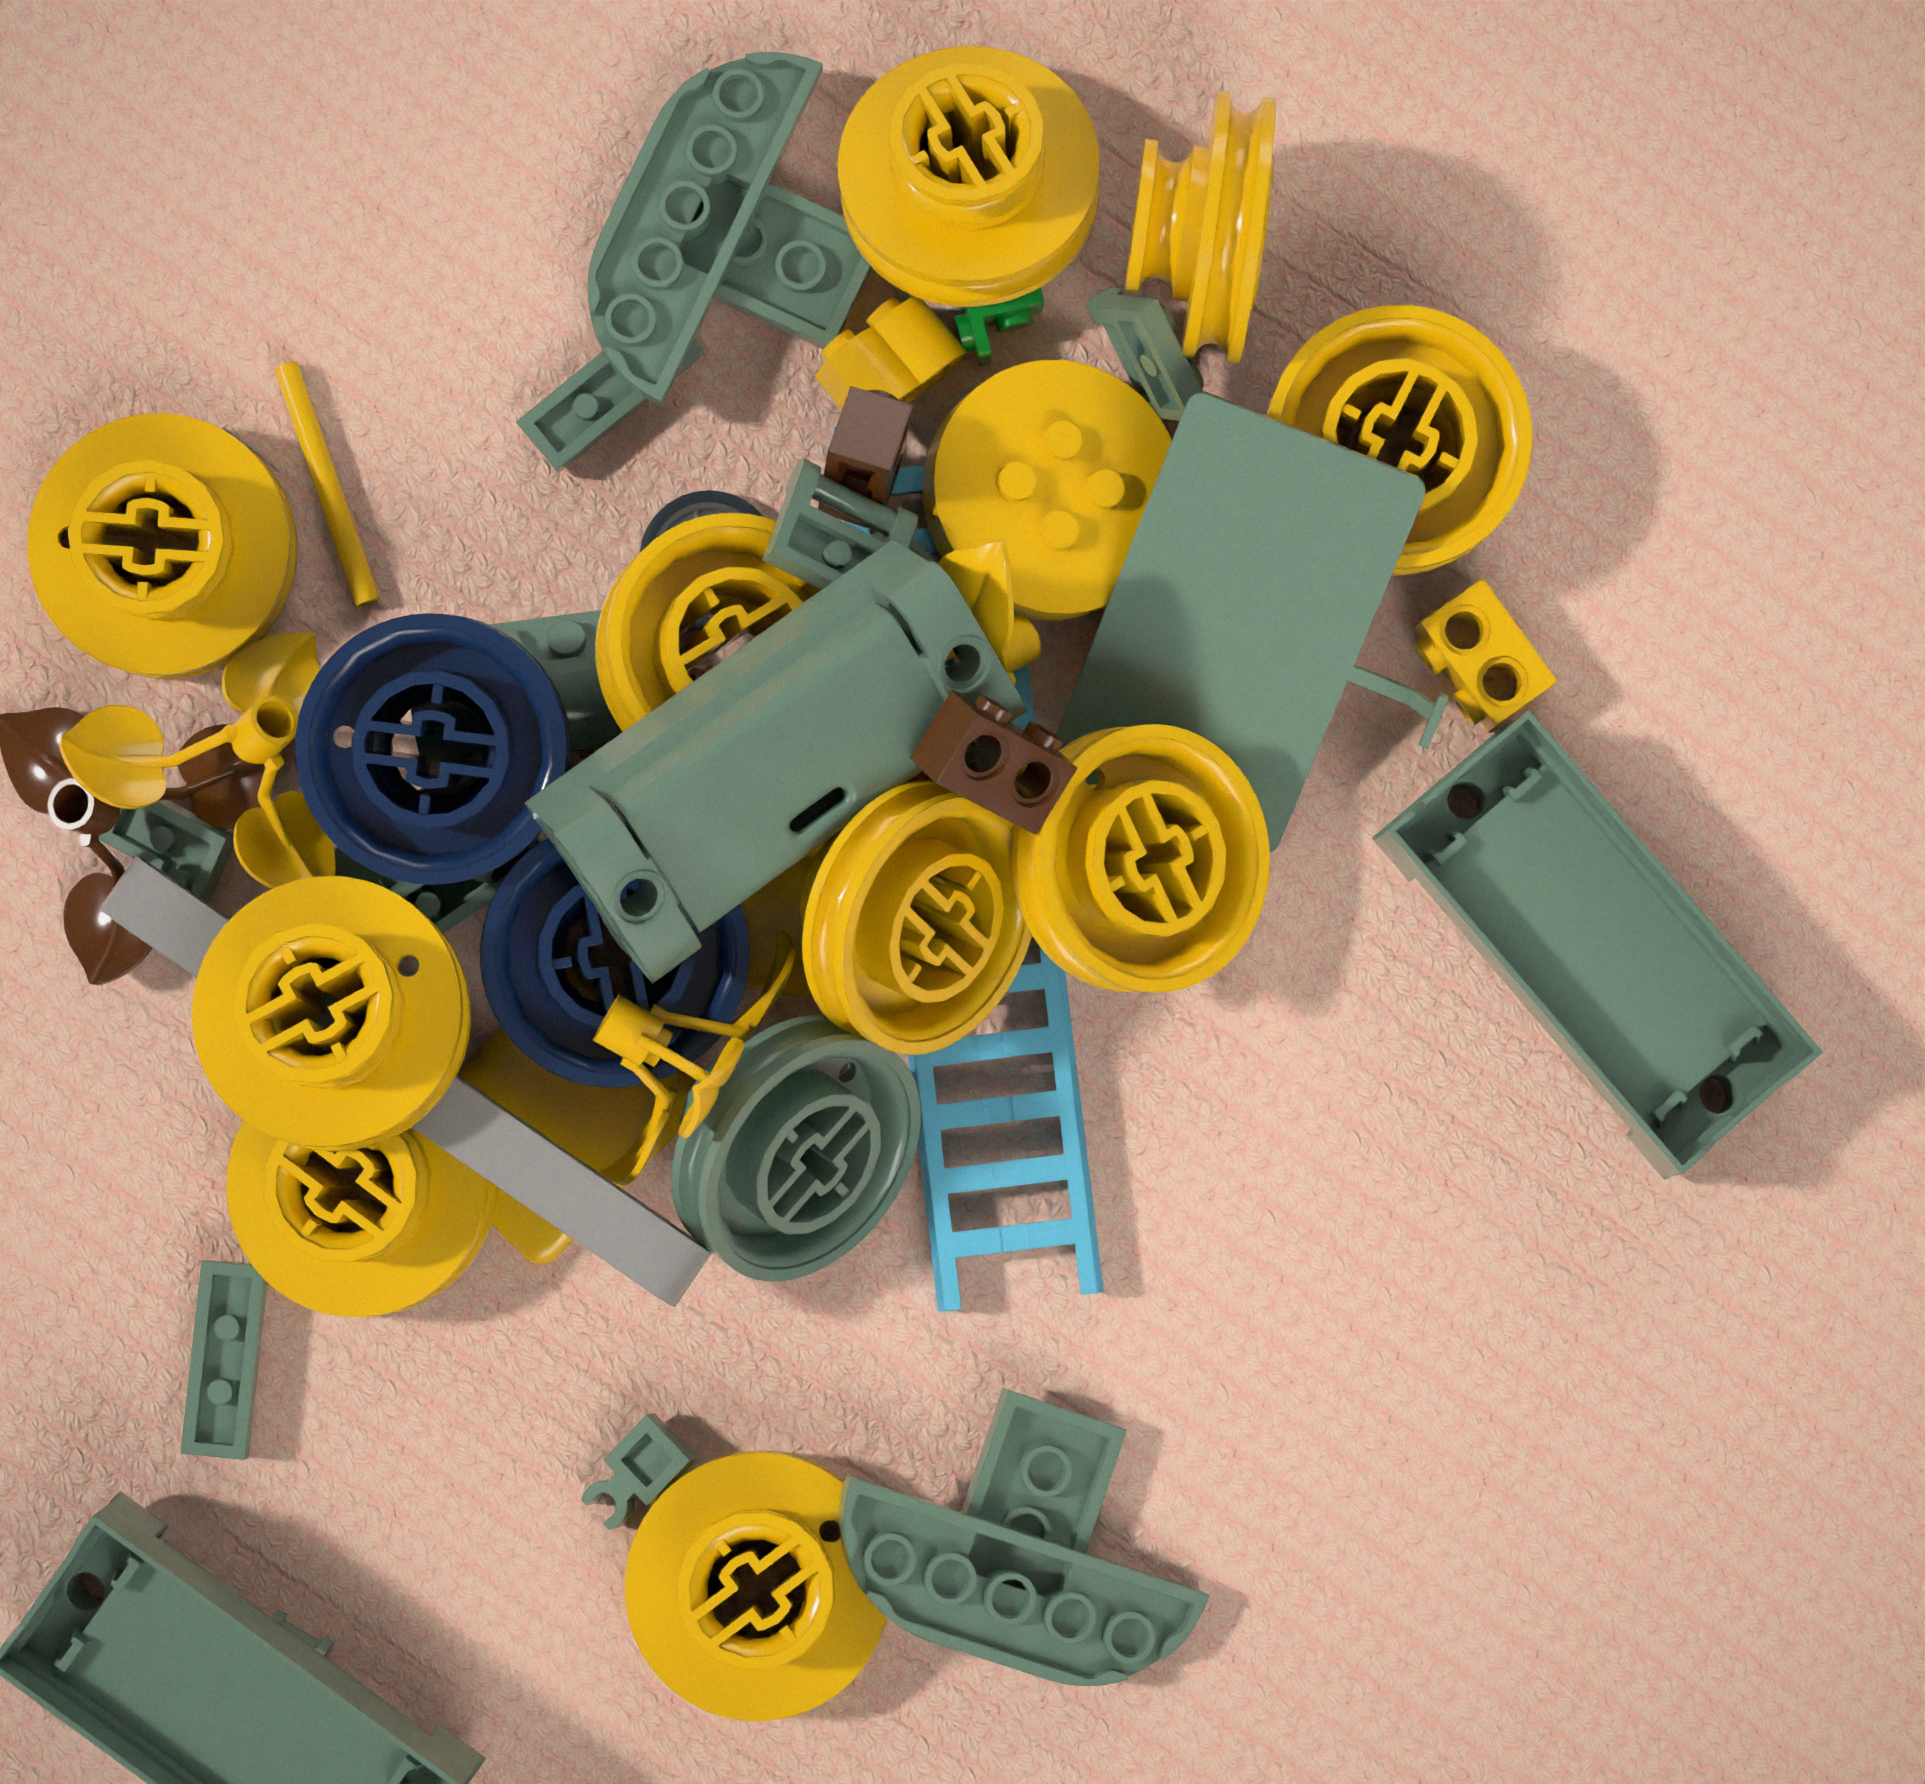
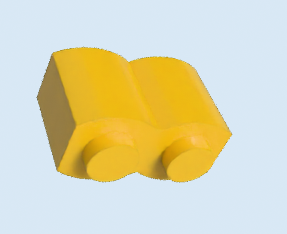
[814,296,967,410]

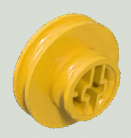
[837,46,1100,307]
[1124,91,1276,364]
[1266,305,1532,575]
[27,413,298,679]
[595,513,822,732]
[1011,724,1270,993]
[800,780,1032,1055]
[192,876,471,1151]
[226,1120,498,1317]
[624,1450,887,1722]

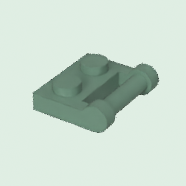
[1086,287,1204,421]
[762,458,918,589]

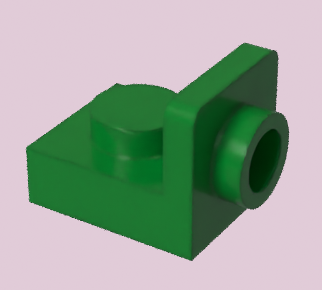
[954,287,1044,366]

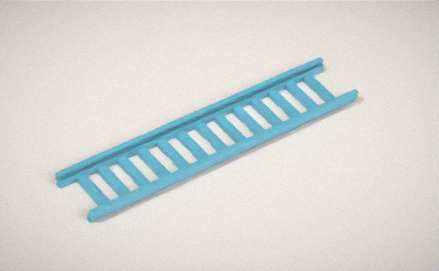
[834,427,1104,1311]

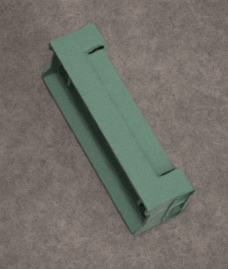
[524,539,1026,983]
[1372,710,1823,1180]
[0,1491,486,1784]

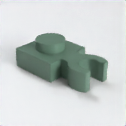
[581,1413,698,1530]

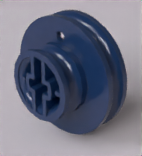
[295,613,571,885]
[480,838,750,1088]

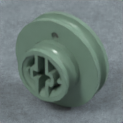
[671,1015,921,1282]

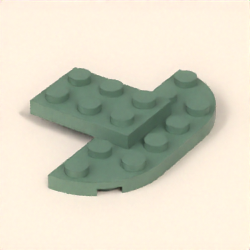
[587,52,872,407]
[839,1388,1210,1686]

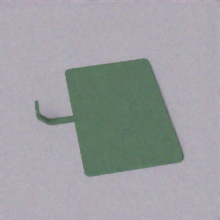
[1056,391,1449,853]

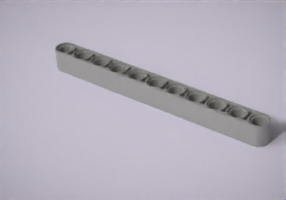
[99,855,712,1307]

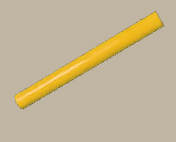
[274,361,380,607]

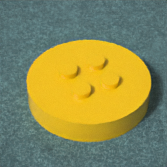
[923,360,1172,621]

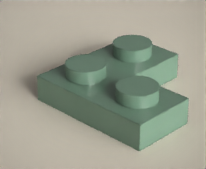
[99,800,234,903]

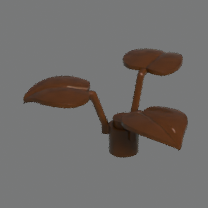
[0,707,265,985]

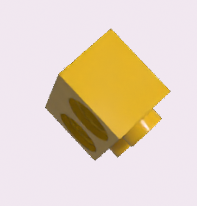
[1414,578,1558,732]

